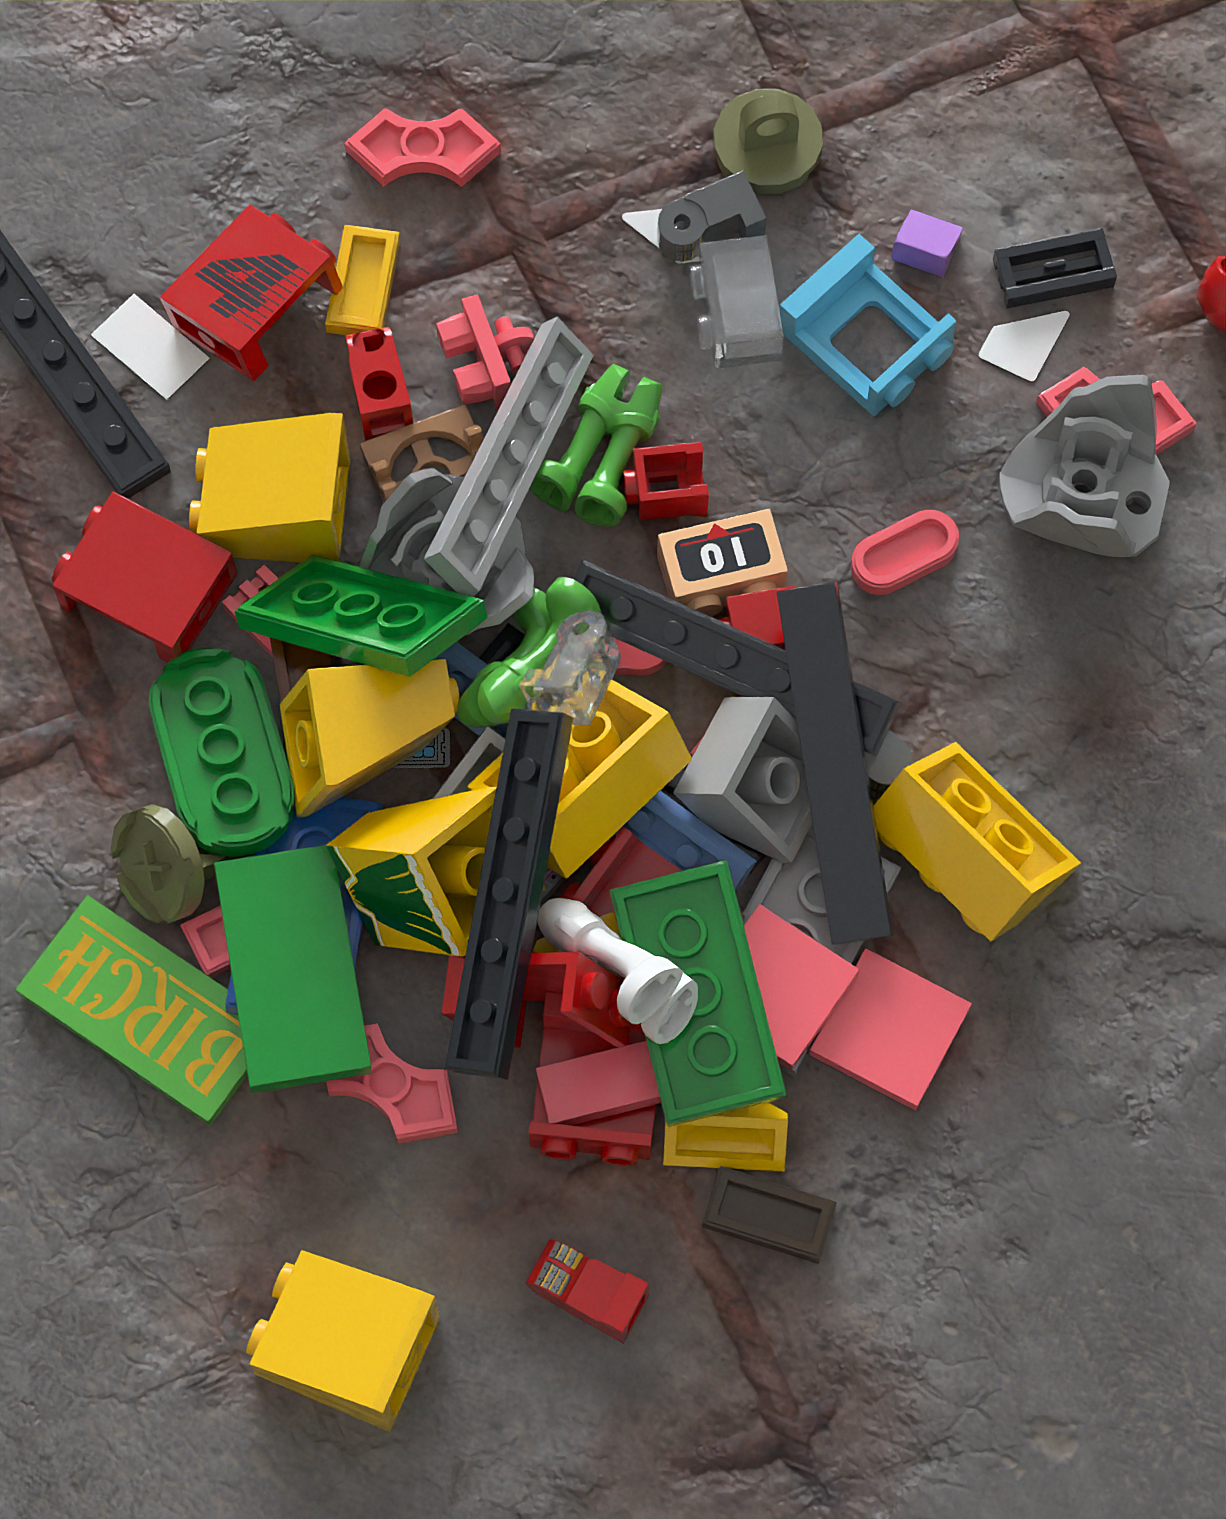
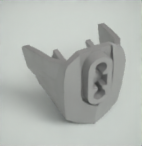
[998,375,1170,557]
[360,468,534,635]

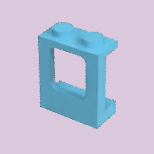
[777,234,956,417]

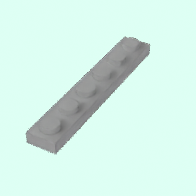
[424,317,594,596]

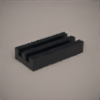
[993,228,1117,309]

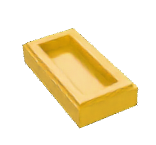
[325,225,400,335]

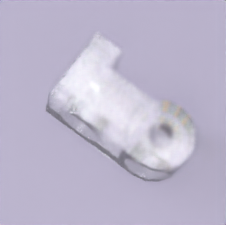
[519,610,621,726]

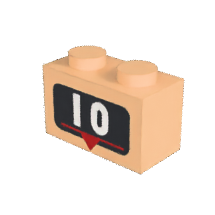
[657,508,788,617]

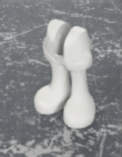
[537,898,698,1044]

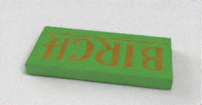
[15,895,248,1127]

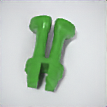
[529,364,663,527]
[457,577,601,728]

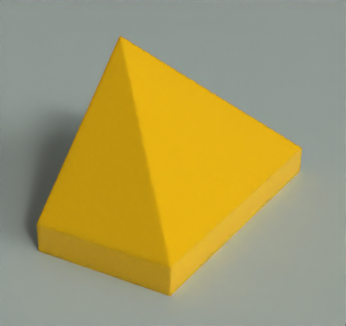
[663,1102,788,1172]

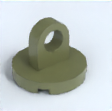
[713,89,823,194]
[110,804,226,923]

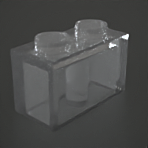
[690,235,784,369]

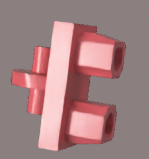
[436,294,534,411]

